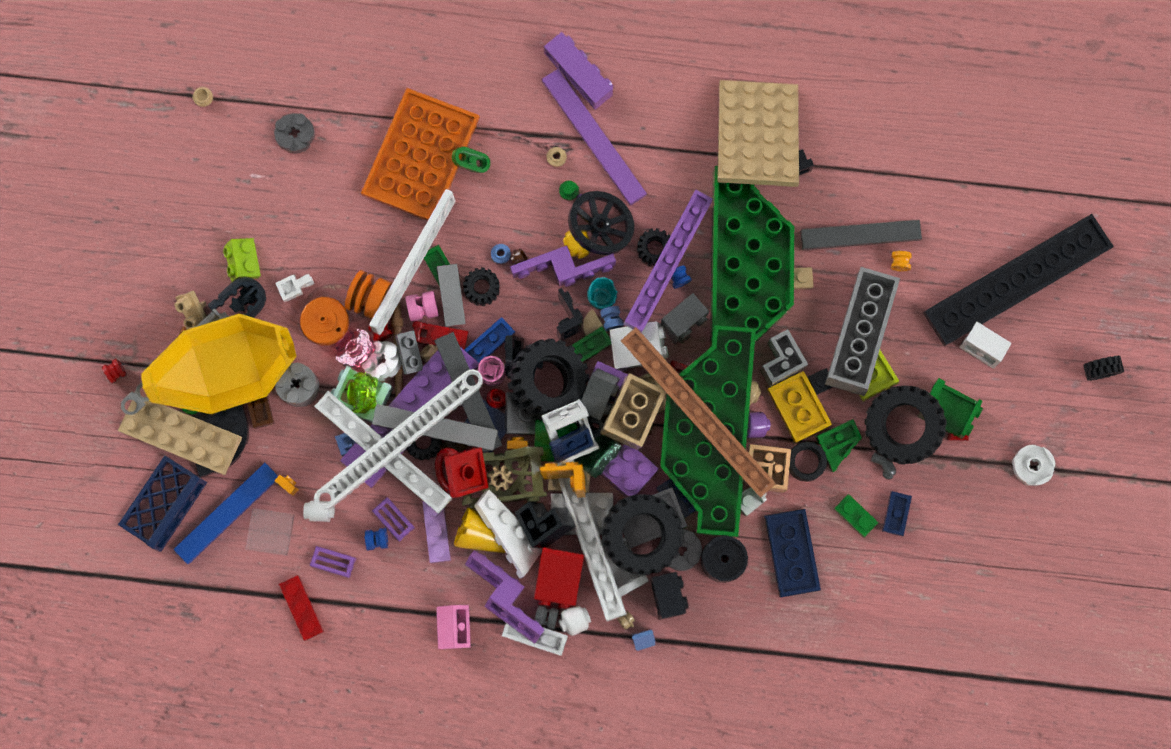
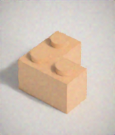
[747,444,791,493]

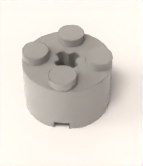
[275,363,319,407]

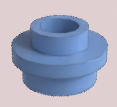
[491,244,511,264]

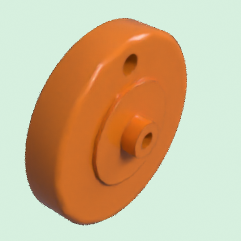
[300,297,350,346]

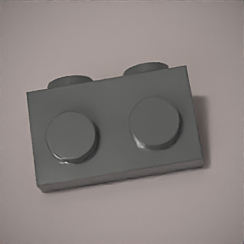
[395,331,423,374]

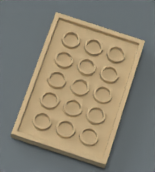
[717,80,799,187]

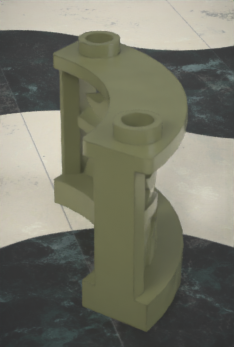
[462,447,547,509]

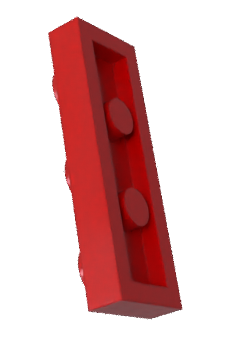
[279,575,324,641]

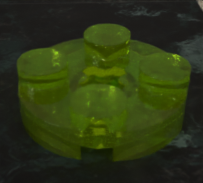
[347,372,378,414]

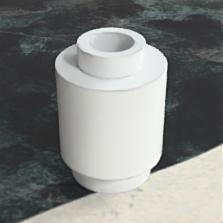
[303,501,335,522]

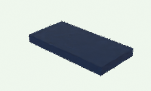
[764,509,821,598]

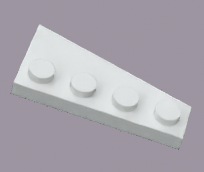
[474,490,542,578]

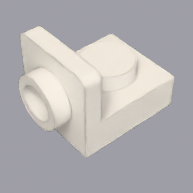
[741,487,767,516]

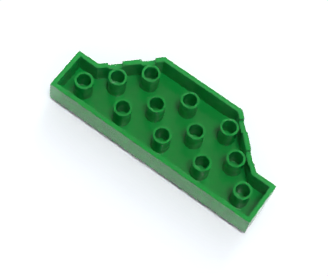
[710,166,794,348]
[660,325,756,537]

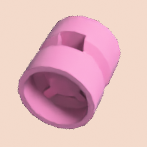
[406,291,439,322]
[478,356,506,387]

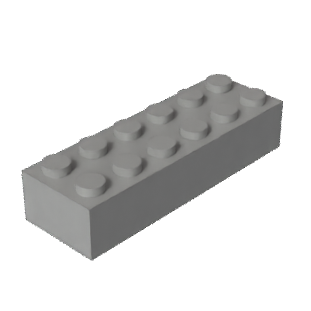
[825,267,900,396]

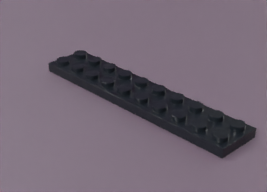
[923,214,1114,347]

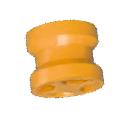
[891,251,912,272]

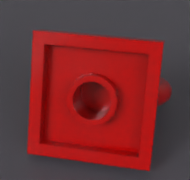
[435,447,489,498]

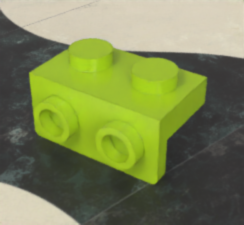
[223,238,261,283]

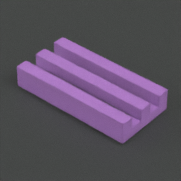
[372,497,415,542]
[310,546,356,578]

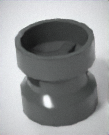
[535,605,559,629]

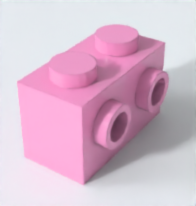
[437,605,470,649]

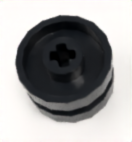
[700,536,748,583]

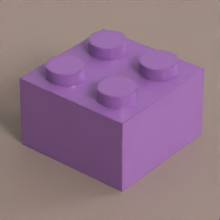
[600,445,659,498]

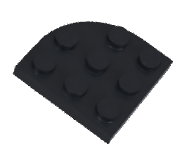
[192,404,249,478]

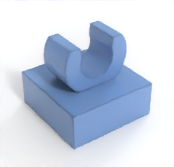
[335,433,356,456]

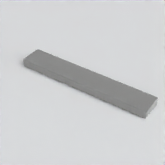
[372,404,498,451]

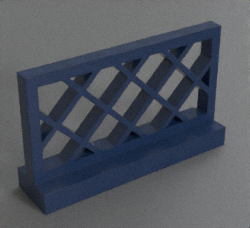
[118,456,208,552]

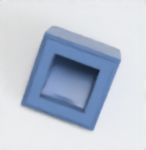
[632,629,656,651]

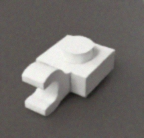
[276,274,315,302]

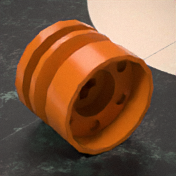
[345,270,393,320]

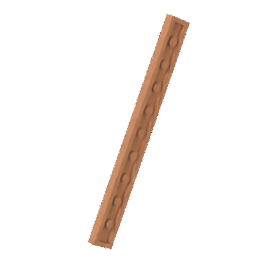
[621,327,776,498]

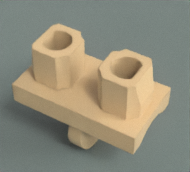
[174,290,207,330]

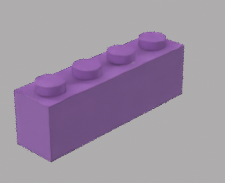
[544,32,613,110]

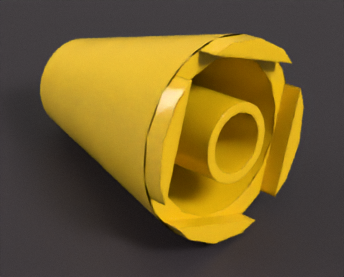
[454,507,505,553]

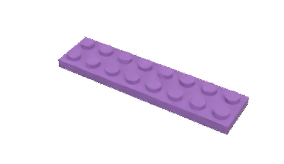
[340,347,479,488]

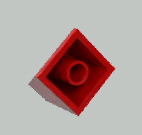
[534,548,584,609]

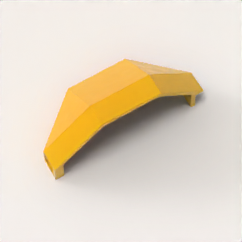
[141,313,297,414]

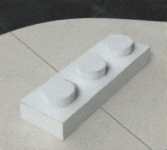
[502,623,568,656]

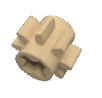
[488,464,514,491]

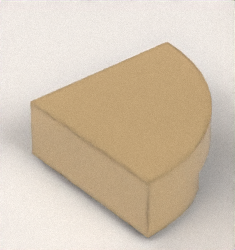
[583,309,603,336]

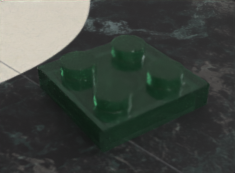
[574,434,622,478]

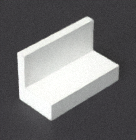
[959,322,1011,369]

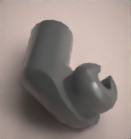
[871,452,896,480]

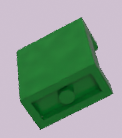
[917,378,983,439]

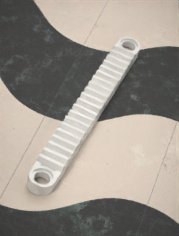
[314,369,483,510]

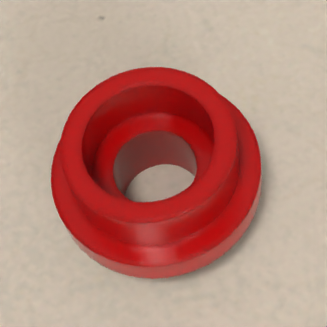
[486,388,505,408]

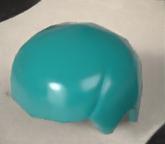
[587,277,618,310]

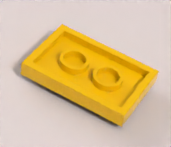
[767,371,832,444]

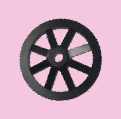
[568,191,634,255]

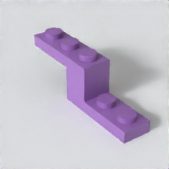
[510,246,616,287]
[465,550,545,644]

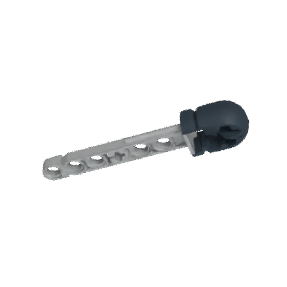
[121,277,266,415]

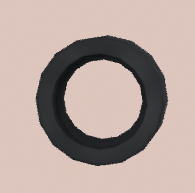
[789,442,827,482]

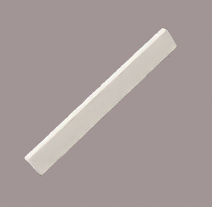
[369,189,456,335]
[315,391,452,514]
[556,460,627,621]

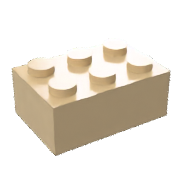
[600,373,666,450]

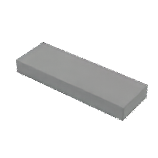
[437,264,466,327]

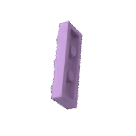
[422,501,451,563]

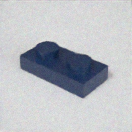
[549,425,594,463]
[882,491,912,537]

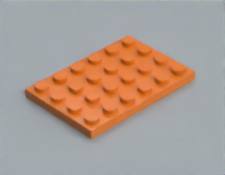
[361,88,480,221]

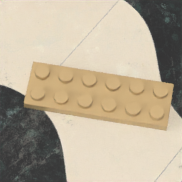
[118,400,242,475]

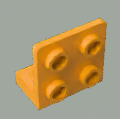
[540,462,586,498]

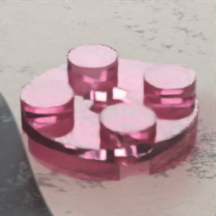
[335,329,376,370]

